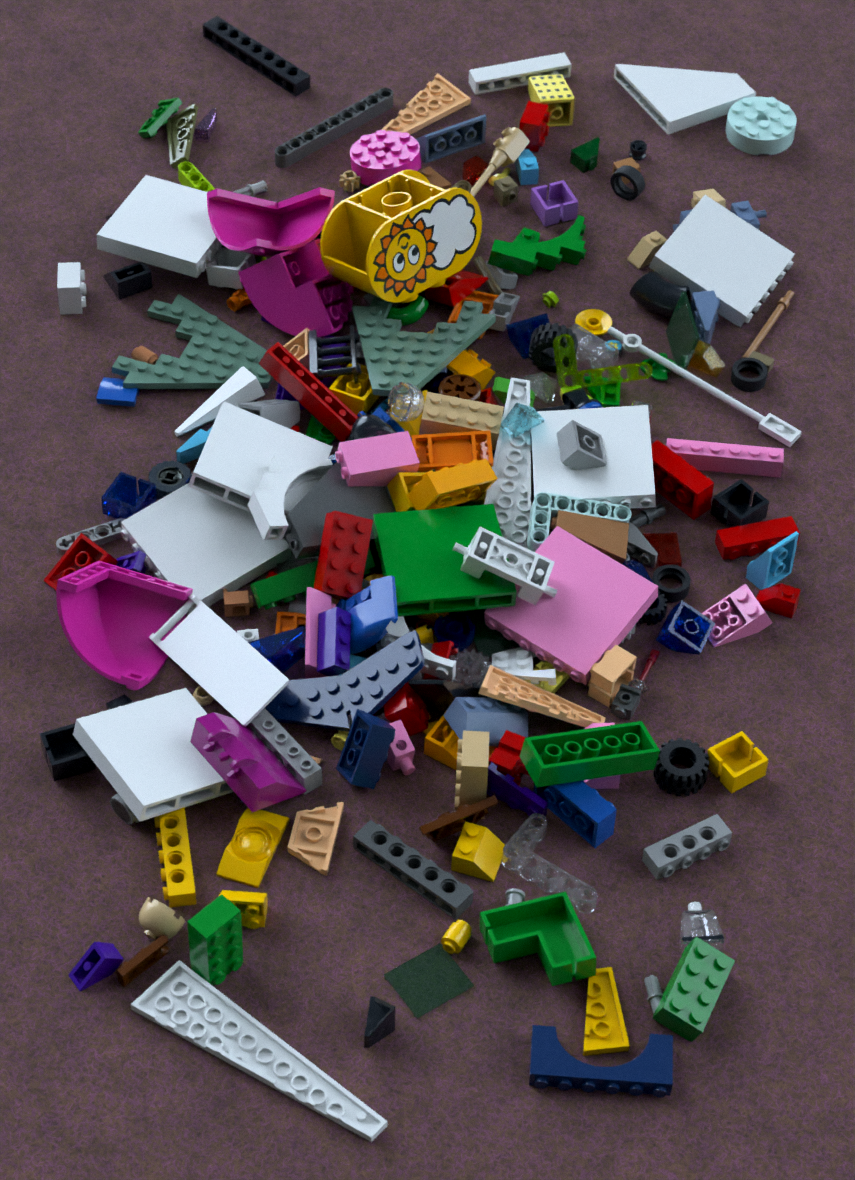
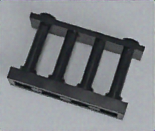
[309,325,362,384]

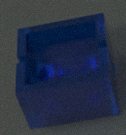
[101,471,157,519]

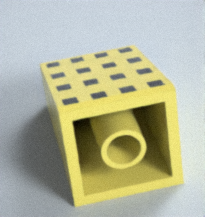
[528,74,575,127]

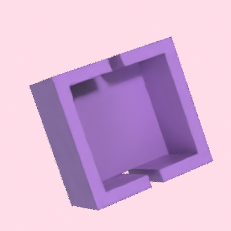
[530,180,578,226]

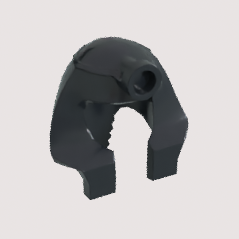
[349,414,397,441]

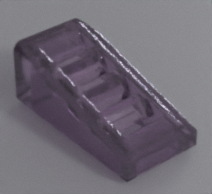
[194,108,217,143]

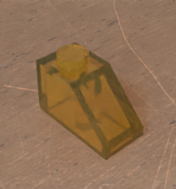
[683,338,725,378]

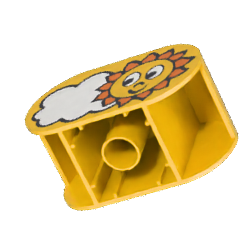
[320,170,482,303]

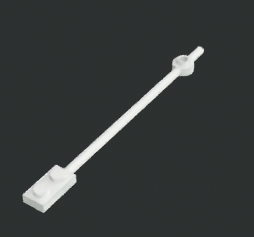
[607,327,802,447]

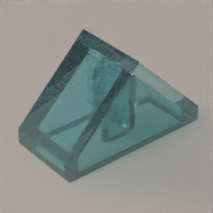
[501,403,544,439]

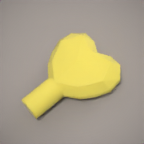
[488,167,511,186]

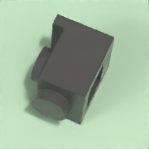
[611,683,641,720]

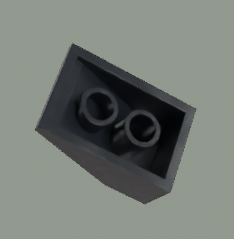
[408,680,480,717]

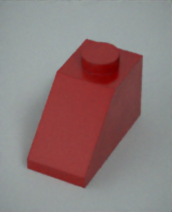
[756,583,801,618]

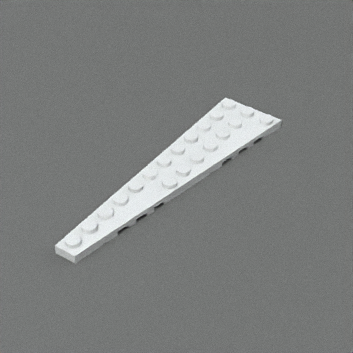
[484,378,531,564]
[131,960,387,1142]

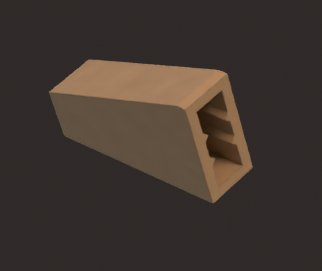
[550,510,629,565]

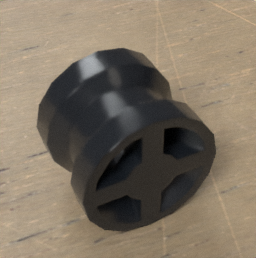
[629,140,647,161]

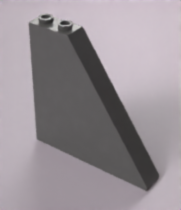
[285,438,396,559]

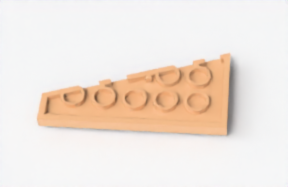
[382,73,471,135]
[478,665,606,728]

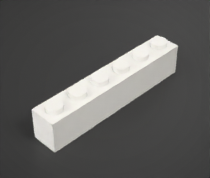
[469,52,571,95]

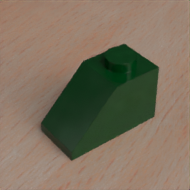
[570,137,600,173]

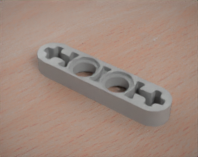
[56,518,125,555]

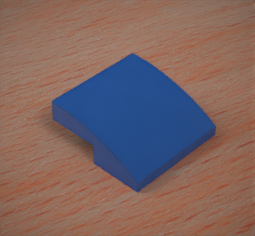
[96,377,140,407]

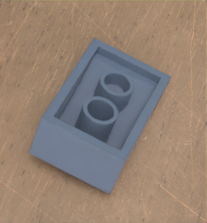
[689,290,720,357]

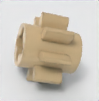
[339,171,360,192]

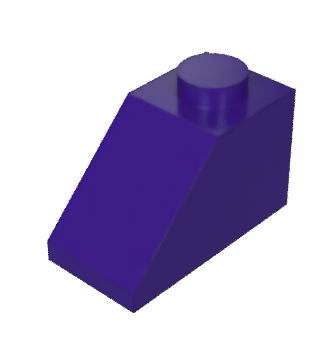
[68,942,124,991]

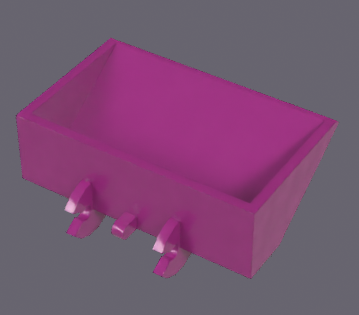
[190,712,307,812]

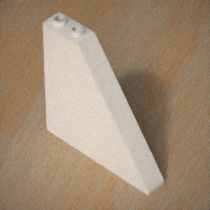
[614,64,756,135]

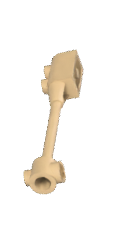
[470,127,530,197]

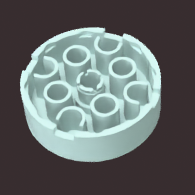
[726,97,796,155]

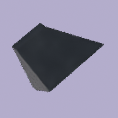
[364,996,396,1048]

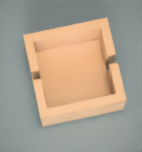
[588,645,637,707]

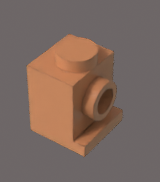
[223,589,253,617]

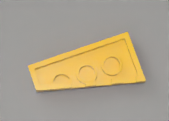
[583,967,630,1056]

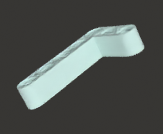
[527,492,632,552]

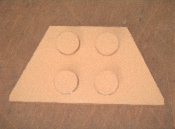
[288,802,344,876]

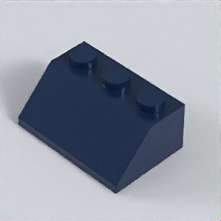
[336,709,396,789]

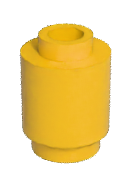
[441,920,472,954]

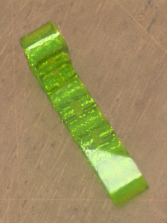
[553,334,653,390]

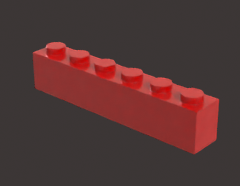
[259,342,358,442]

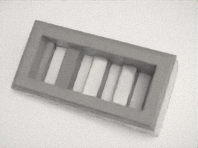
[486,260,518,289]

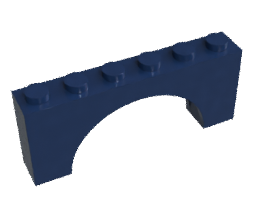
[529,1025,673,1098]

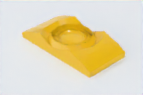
[216,808,290,888]

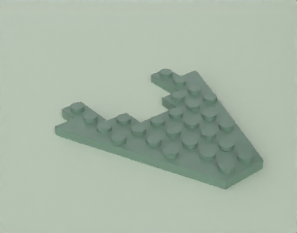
[112,294,273,389]
[352,296,496,398]

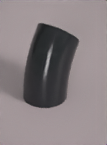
[630,271,691,322]

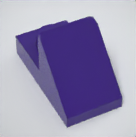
[116,551,146,574]

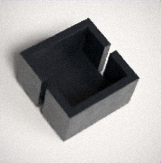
[711,479,769,528]
[40,723,96,781]

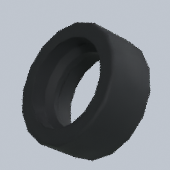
[610,165,645,201]
[731,357,768,392]
[652,564,691,603]

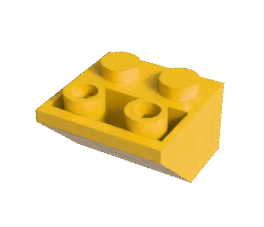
[219,890,268,929]

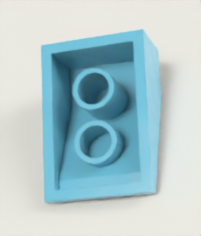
[746,531,799,590]

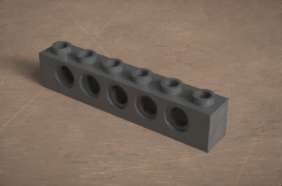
[353,820,473,920]

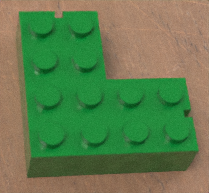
[480,891,596,986]

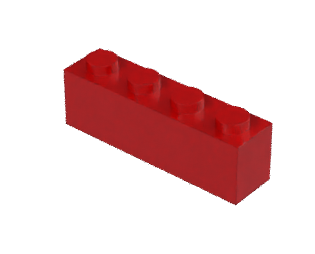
[715,516,800,560]

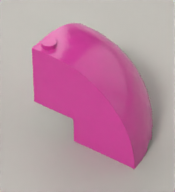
[238,239,353,337]

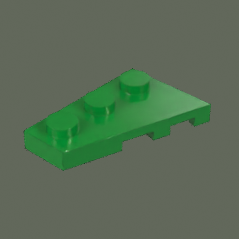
[138,98,182,138]

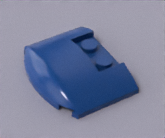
[336,575,398,654]

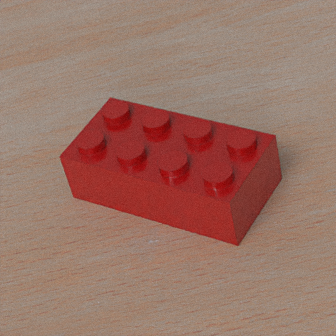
[651,440,714,520]
[313,511,373,600]

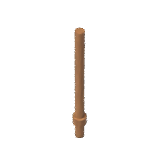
[742,290,794,358]

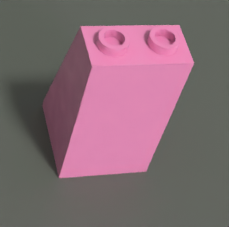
[335,431,420,486]

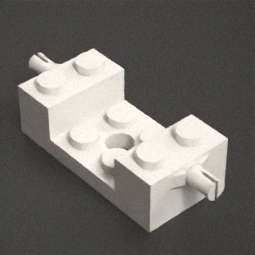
[453,527,557,605]

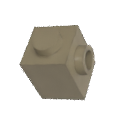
[493,176,518,207]

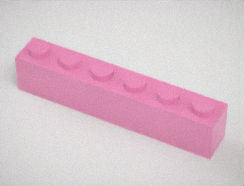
[666,438,784,478]

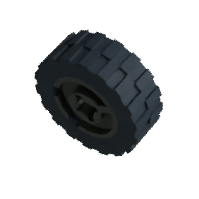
[148,461,192,500]

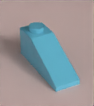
[514,149,539,185]

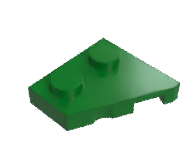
[584,376,621,408]

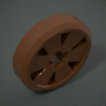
[439,374,481,402]

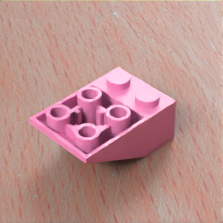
[695,584,773,647]

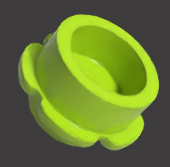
[542,291,559,308]

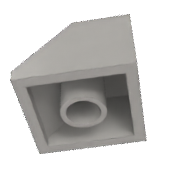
[556,420,607,470]

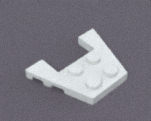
[492,647,556,685]

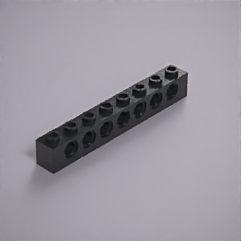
[203,16,310,97]

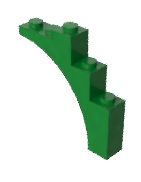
[488,215,587,276]

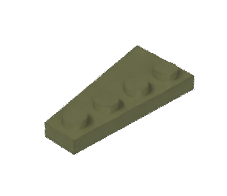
[167,103,198,168]

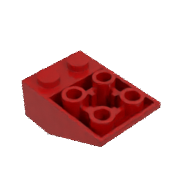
[424,270,488,307]

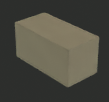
[748,351,775,373]

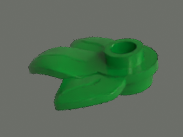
[640,353,677,381]

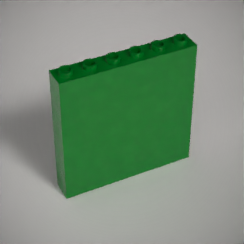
[373,504,517,617]

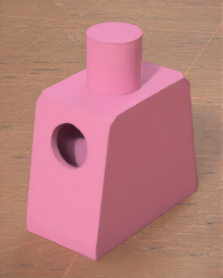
[387,719,415,775]

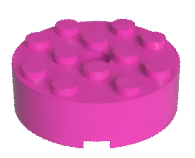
[350,130,421,186]

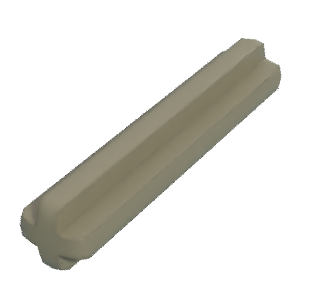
[473,256,502,295]

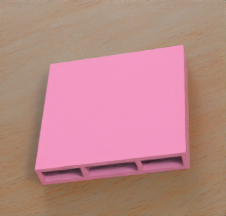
[484,526,658,685]

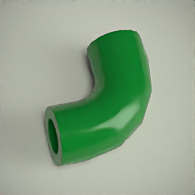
[386,296,429,326]

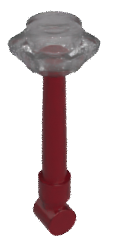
[628,649,660,694]

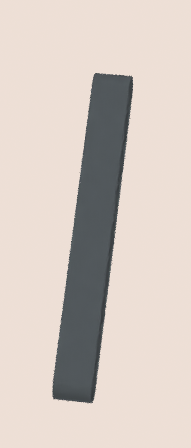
[275,88,394,168]

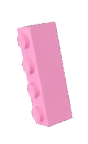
[305,587,336,679]

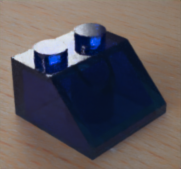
[506,313,550,359]
[656,600,715,655]

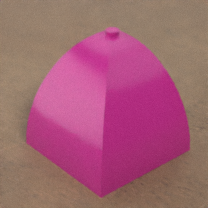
[207,187,335,258]
[56,561,193,690]

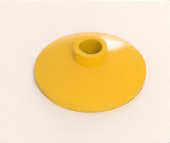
[575,309,612,336]

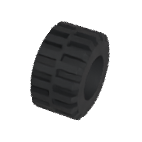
[528,323,578,372]
[653,738,709,797]

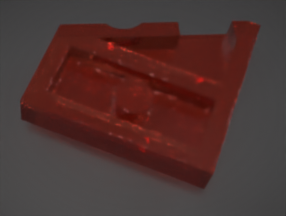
[643,533,682,567]

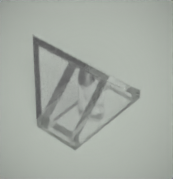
[518,372,557,405]

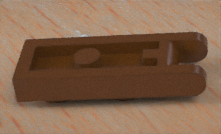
[117,935,169,987]

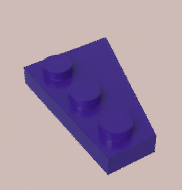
[486,762,548,820]

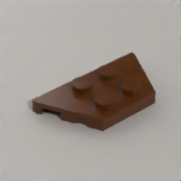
[419,795,499,842]

